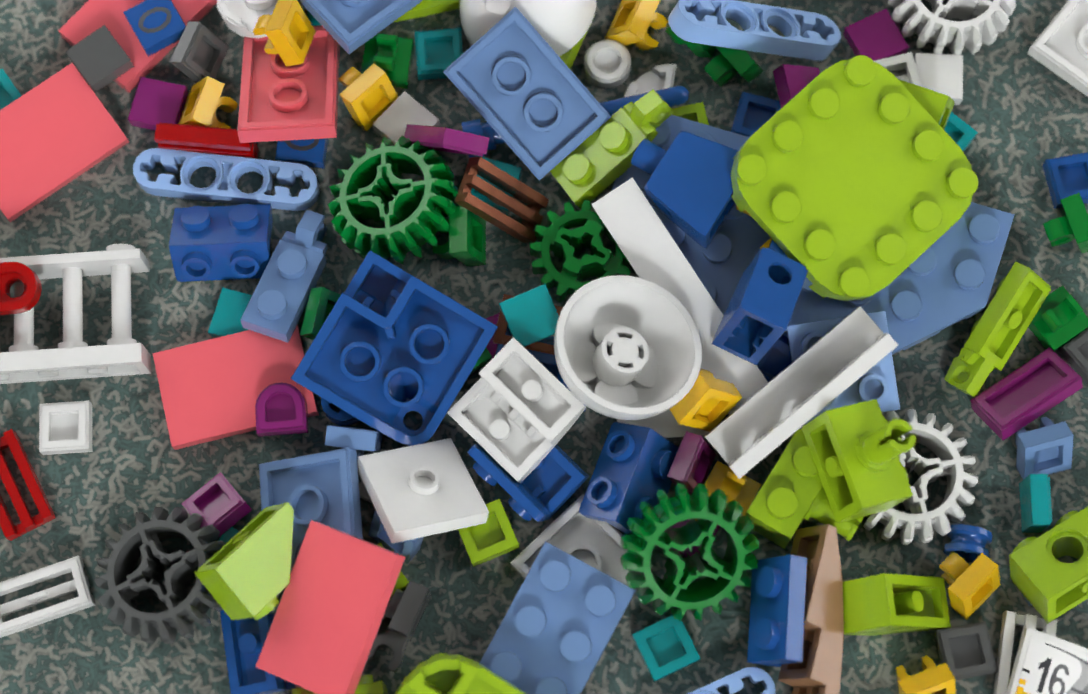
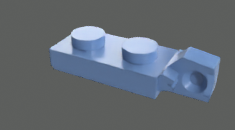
[240,209,328,343]

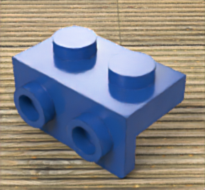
[169,204,273,282]
[579,422,679,535]
[467,444,589,522]
[747,555,807,668]

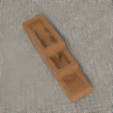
[778,524,844,694]

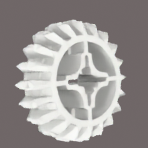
[888,0,1016,55]
[864,409,978,545]

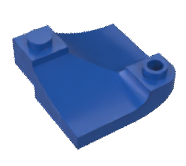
[291,250,498,446]

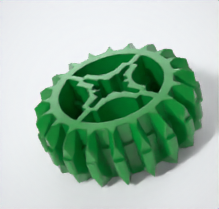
[327,135,458,264]
[620,483,759,621]

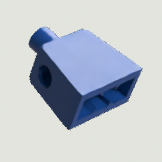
[631,131,738,249]
[711,240,808,365]

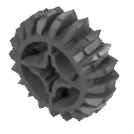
[94,506,226,644]

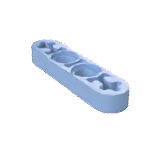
[668,0,841,61]
[133,148,320,211]

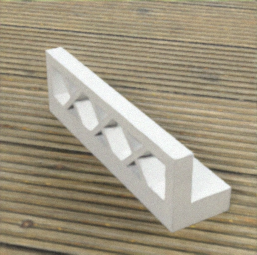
[705,306,898,479]

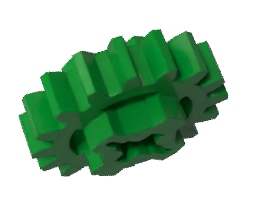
[530,200,631,302]

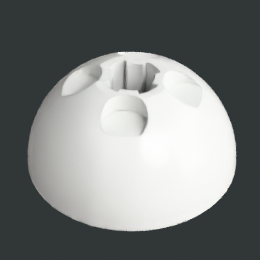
[459,0,597,56]
[554,275,702,420]

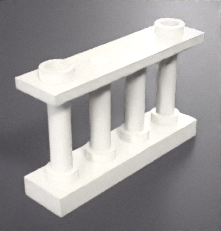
[0,244,151,384]

